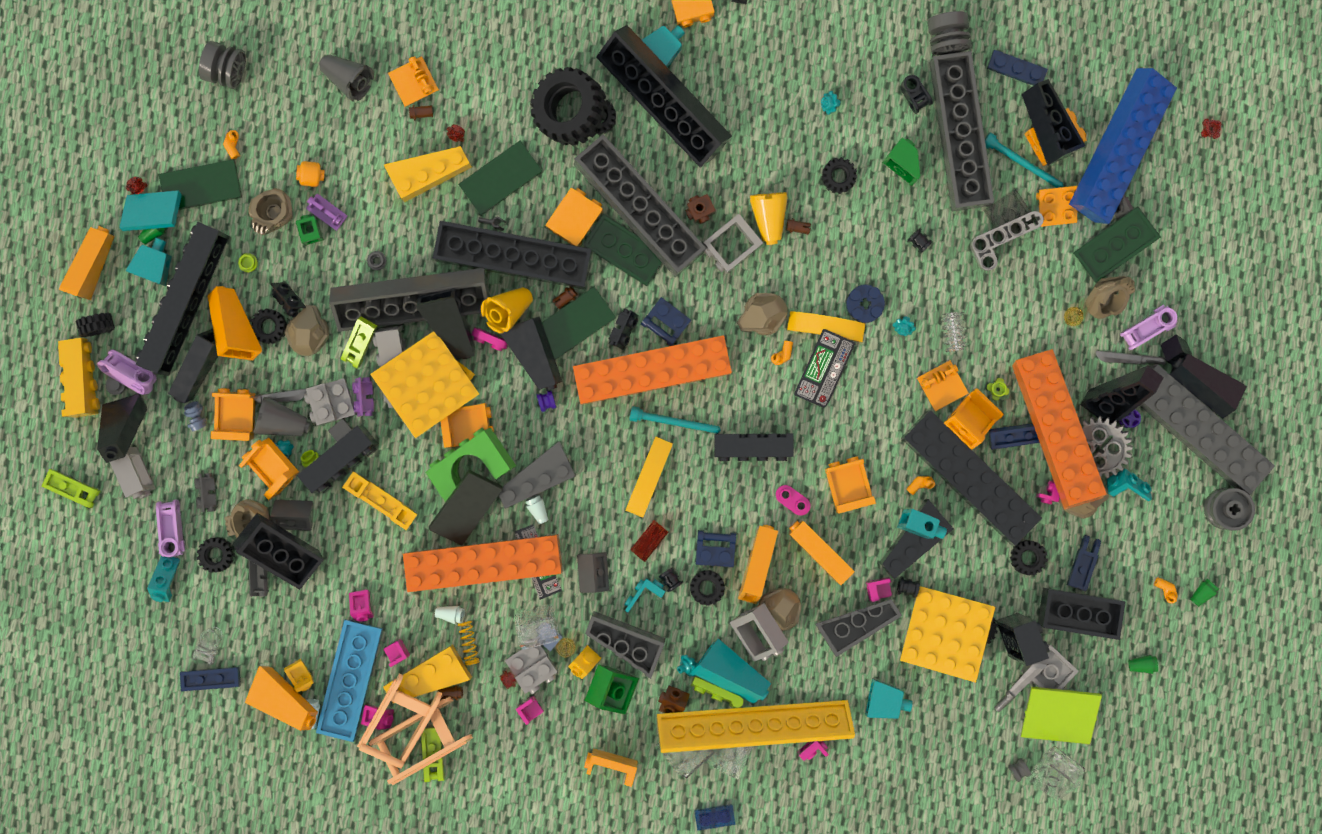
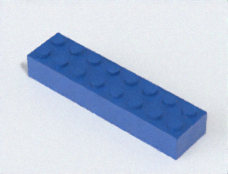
[1069,68,1177,224]

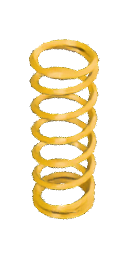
[457,621,480,665]

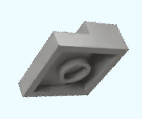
[304,378,356,426]
[505,639,558,694]
[1021,644,1079,690]

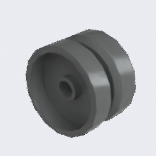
[1204,488,1255,531]

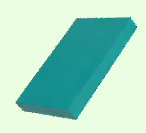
[119,191,182,231]

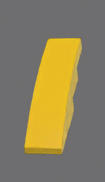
[625,436,673,518]

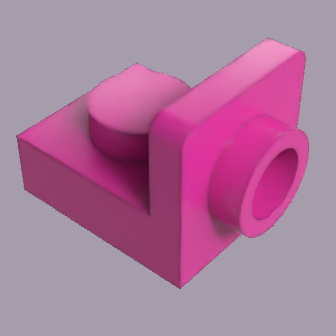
[1036,478,1060,505]
[349,590,374,622]
[361,705,394,730]
[797,741,829,761]

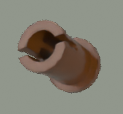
[409,105,433,121]
[786,218,811,235]
[552,287,578,309]
[438,685,463,701]

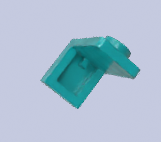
[1106,468,1152,501]
[147,556,180,602]
[624,577,666,613]

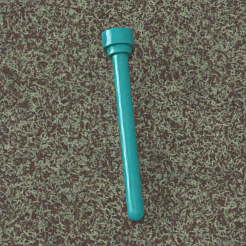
[985,132,1063,188]
[629,406,721,434]

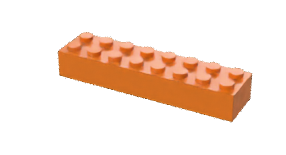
[573,335,732,405]
[1012,349,1107,510]
[403,534,563,592]

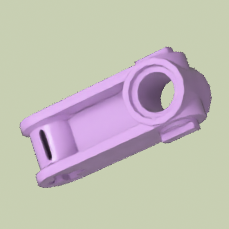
[1120,305,1178,351]
[97,350,157,395]
[156,499,185,557]

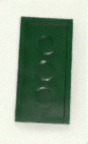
[458,140,543,216]
[159,159,242,210]
[1073,206,1161,283]
[583,214,662,286]
[542,286,616,360]

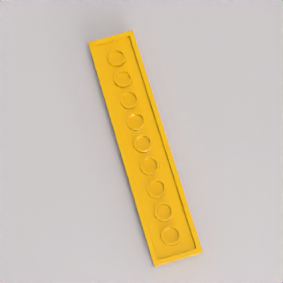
[657,700,855,753]

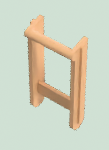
[357,674,442,769]
[368,697,473,785]

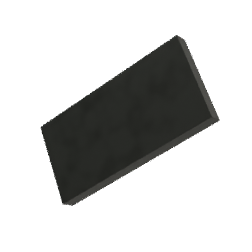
[429,470,503,546]

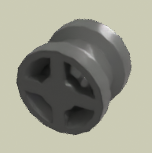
[1008,758,1031,782]

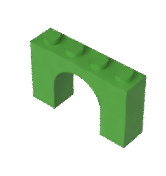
[425,428,516,502]

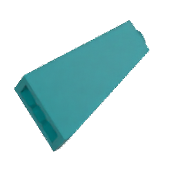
[691,638,771,704]

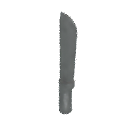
[1096,351,1166,365]
[255,389,306,404]
[994,663,1047,712]

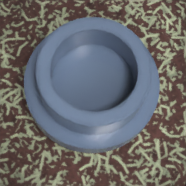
[184,401,203,418]
[187,416,207,432]

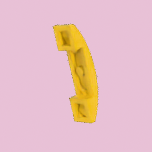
[787,311,865,342]
[342,471,418,530]

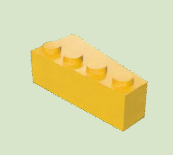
[384,146,472,202]
[58,338,100,418]
[383,644,472,704]

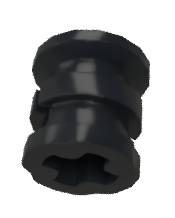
[907,228,933,253]
[659,567,684,592]
[897,576,920,598]

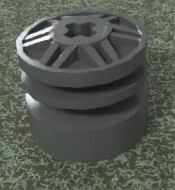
[927,11,972,55]
[199,41,246,89]

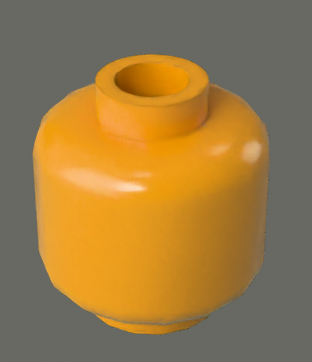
[296,161,325,187]

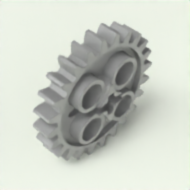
[1082,416,1133,478]

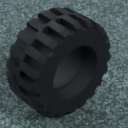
[530,67,608,146]

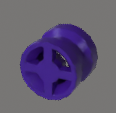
[537,390,557,412]
[1119,410,1141,428]

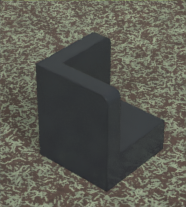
[1161,334,1192,365]

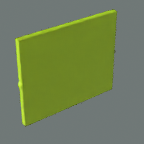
[1021,687,1102,744]

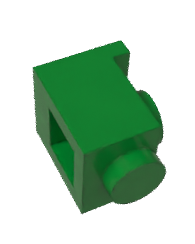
[296,214,324,245]

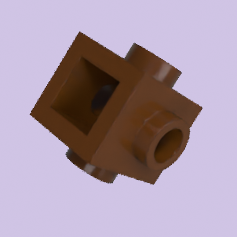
[685,194,716,224]
[658,685,690,713]

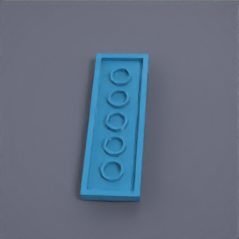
[316,619,383,742]

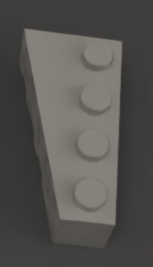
[373,324,406,408]

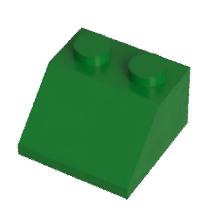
[882,137,920,186]
[584,664,639,714]

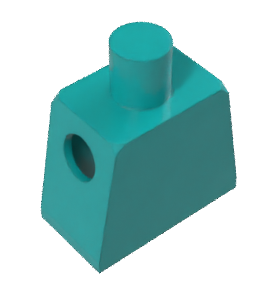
[642,25,685,67]
[126,238,172,286]
[897,509,947,539]
[865,678,913,719]

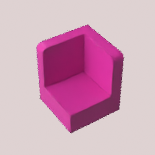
[866,577,892,602]
[384,639,410,667]
[515,695,544,725]

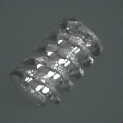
[941,312,969,352]

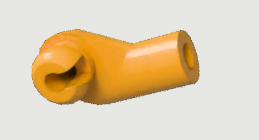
[223,130,240,159]
[771,341,793,365]
[906,476,935,495]
[1154,577,1178,604]

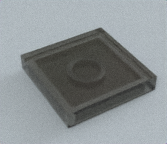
[983,189,1037,238]

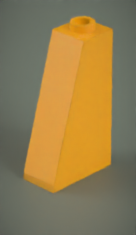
[59,226,115,300]
[208,286,262,361]
[788,520,855,585]
[738,525,778,604]
[245,666,318,731]

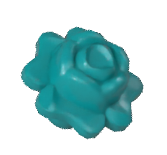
[821,91,841,115]
[892,316,916,336]
[275,440,294,458]
[677,655,697,677]

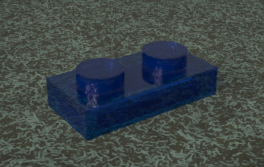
[694,804,736,831]

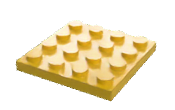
[370,331,479,438]
[900,586,996,683]

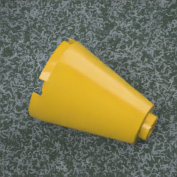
[750,192,788,245]
[481,287,533,333]

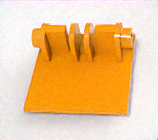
[388,56,439,107]
[1036,186,1078,227]
[917,360,969,411]

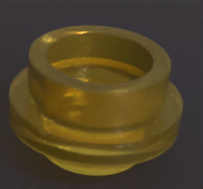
[1064,307,1083,326]
[556,638,576,658]

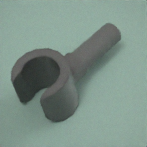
[478,217,506,231]

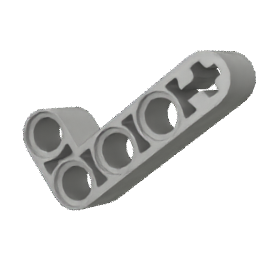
[970,211,1044,271]

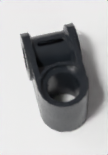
[900,75,933,114]

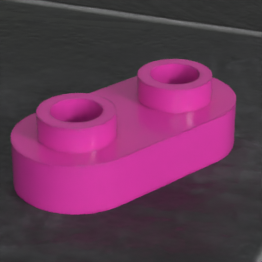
[471,327,508,351]
[775,485,810,516]

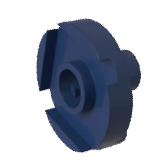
[846,285,885,323]

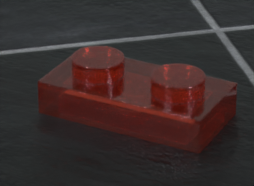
[630,520,668,562]

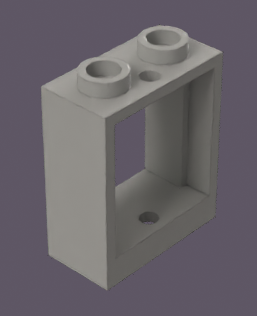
[703,214,763,274]
[110,447,155,499]
[729,603,789,662]

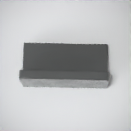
[270,500,313,531]
[577,552,609,593]

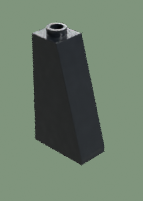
[416,288,475,360]
[500,316,563,391]
[168,329,218,403]
[1169,354,1247,419]
[97,393,147,463]

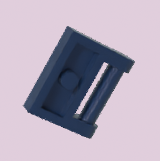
[640,297,691,346]
[695,530,736,567]

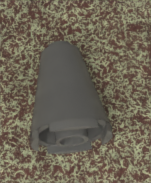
[319,54,374,101]
[254,397,310,436]

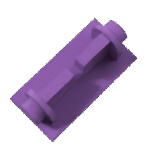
[306,194,348,231]
[352,377,374,417]

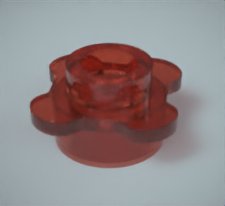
[1201,119,1222,139]
[446,124,465,142]
[126,177,148,195]
[499,670,516,689]

